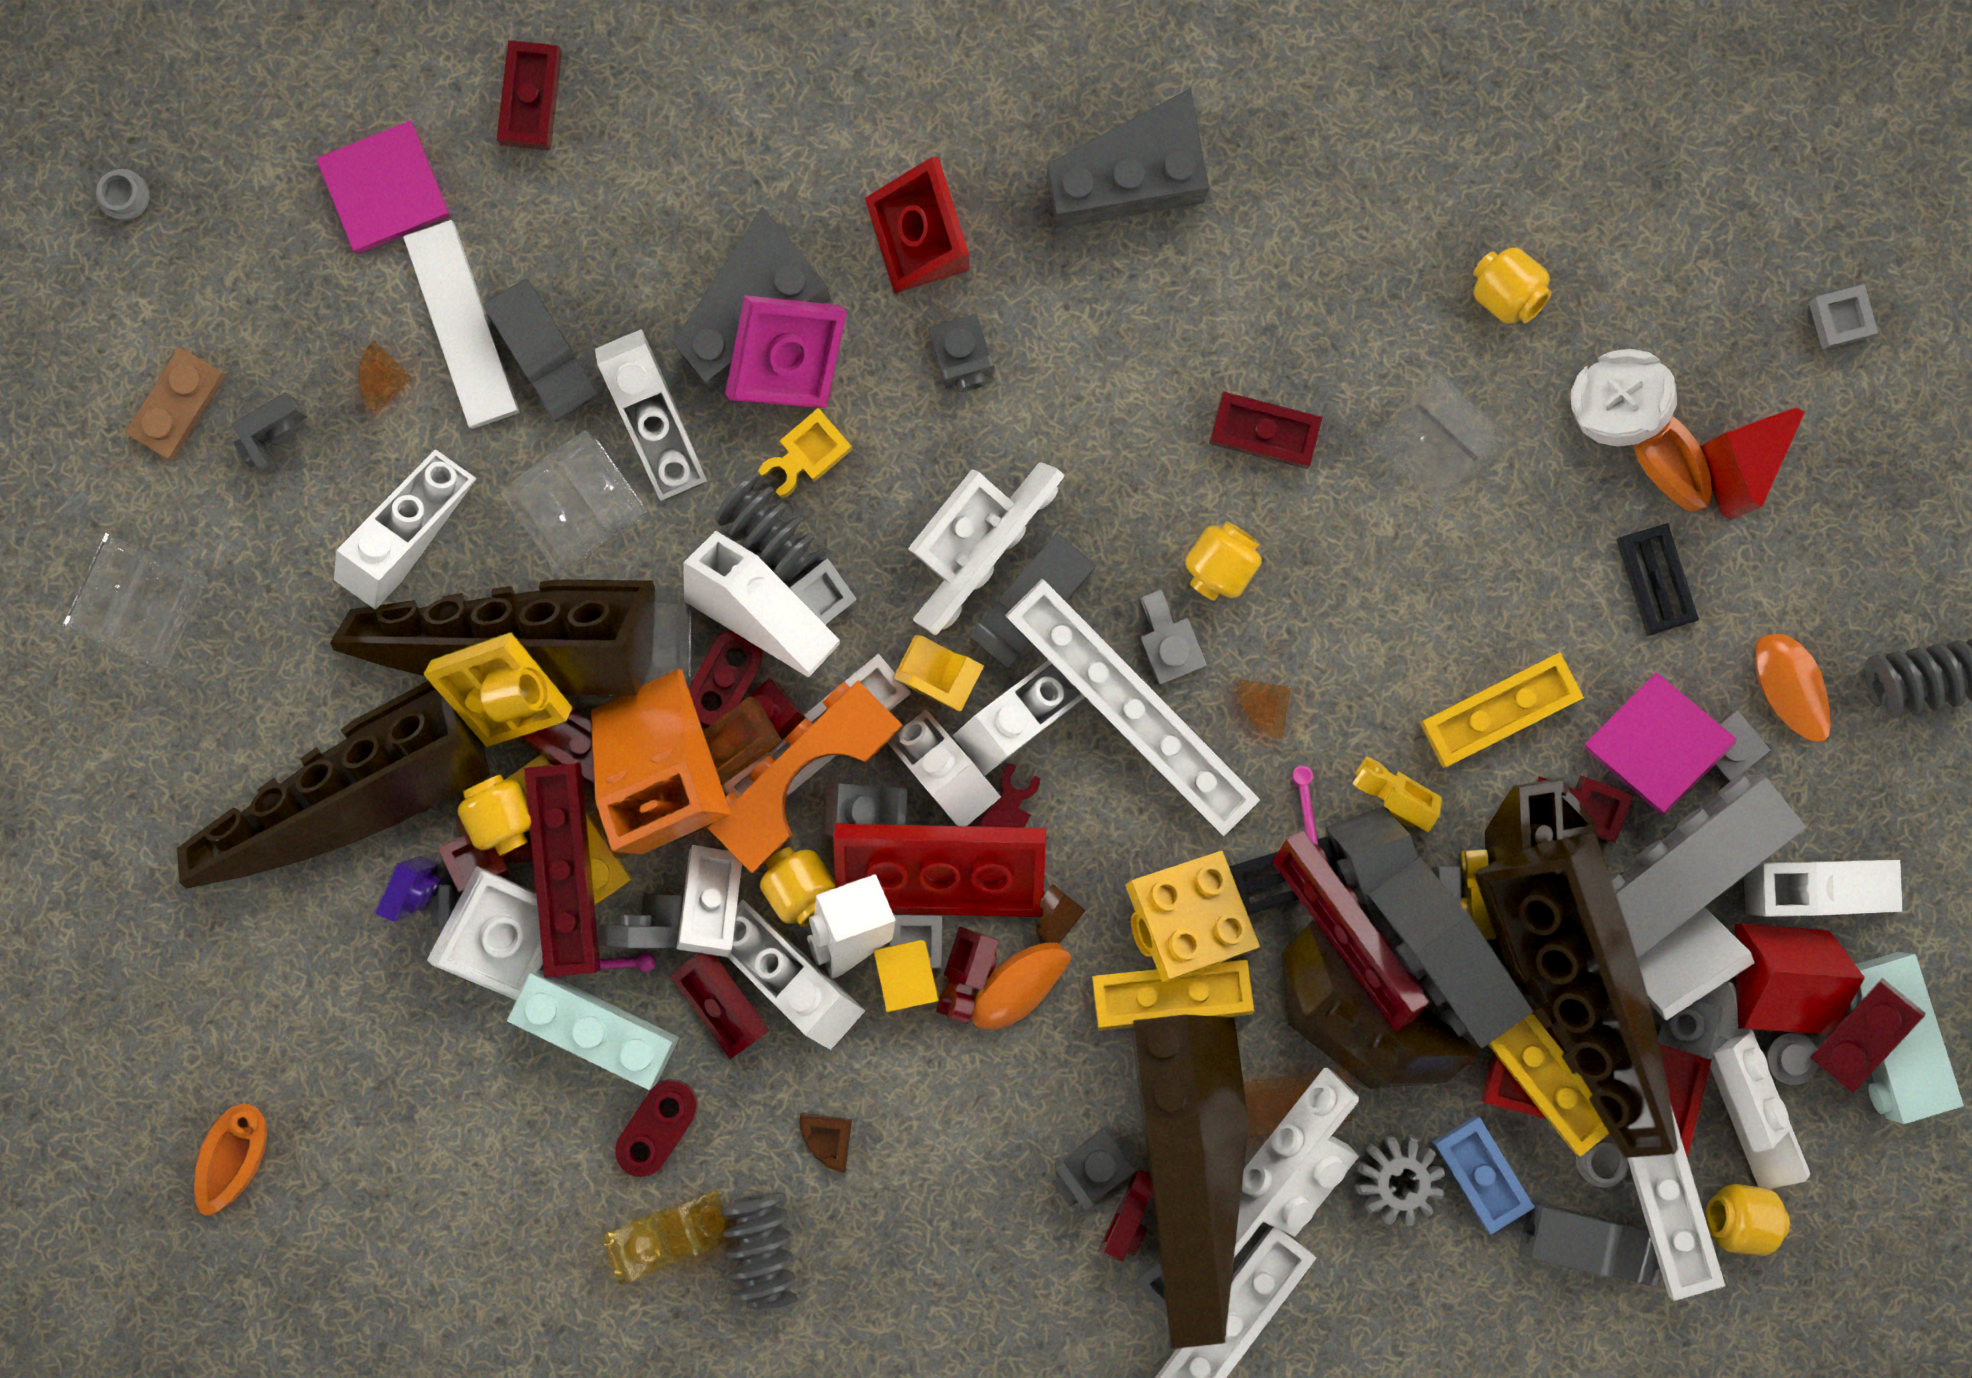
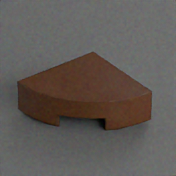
[1036,884,1086,944]
[800,1113,852,1173]

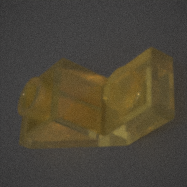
[601,1189,731,1285]

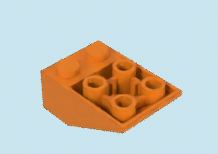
[591,669,731,854]

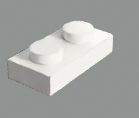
[676,845,742,957]

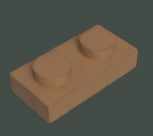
[125,346,227,461]

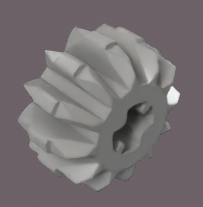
[1355,1135,1445,1226]

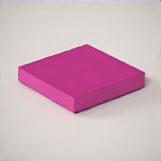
[316,120,451,255]
[725,295,847,408]
[1585,672,1737,817]

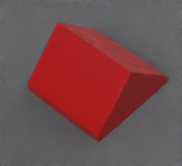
[865,157,970,293]
[1700,407,1805,520]
[1735,923,1865,1035]

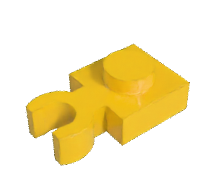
[758,408,853,499]
[1353,756,1442,832]
[1460,849,1496,940]

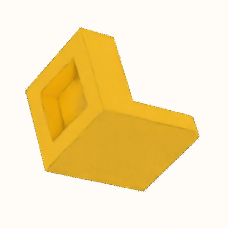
[893,635,984,712]
[874,940,939,1012]

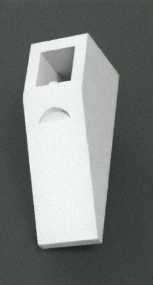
[595,329,707,501]
[334,449,476,610]
[683,531,840,678]
[952,660,1085,776]
[1744,860,1902,916]
[728,900,865,1050]

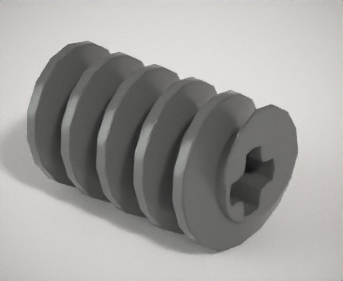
[715,472,827,584]
[1865,638,1972,718]
[721,1192,798,1310]

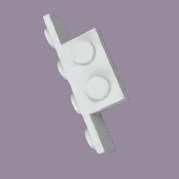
[908,462,1064,635]
[1699,982,1810,1189]
[1234,1068,1359,1258]

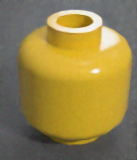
[1473,247,1552,324]
[1185,521,1262,601]
[457,774,531,856]
[760,847,835,927]
[1705,1184,1790,1256]

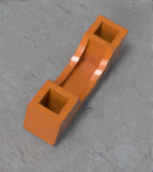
[708,680,903,873]

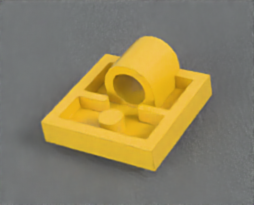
[424,632,573,747]
[1125,851,1260,983]

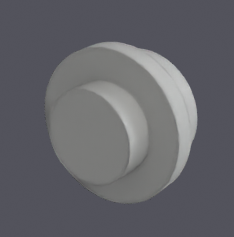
[96,169,150,221]
[1765,1032,1818,1085]
[1576,1136,1629,1188]

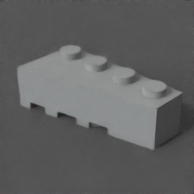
[1610,773,1807,959]

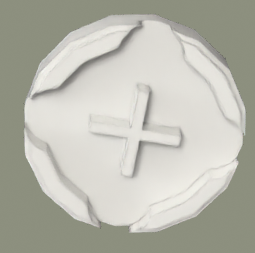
[1571,349,1677,447]

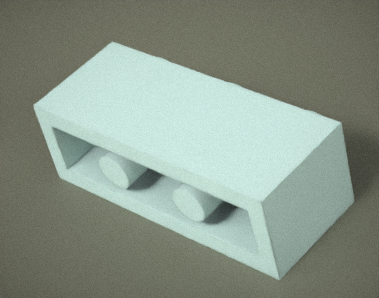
[1846,952,1964,1124]
[507,970,680,1090]

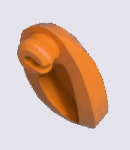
[1633,416,1712,512]
[1755,633,1831,742]
[971,943,1072,1030]
[194,1104,267,1216]

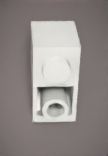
[888,709,1001,826]
[807,874,896,979]

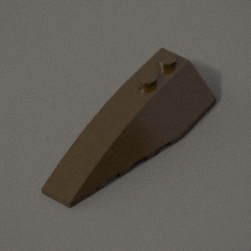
[330,579,655,696]
[177,680,490,889]
[1474,833,1678,1158]
[1131,1015,1249,1350]

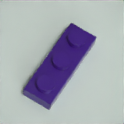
[374,856,442,922]

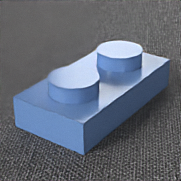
[1432,1115,1535,1235]

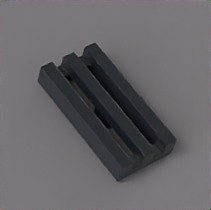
[1616,523,1699,636]
[1229,837,1341,915]

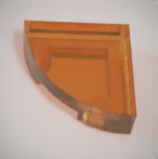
[359,340,413,414]
[1238,679,1291,738]

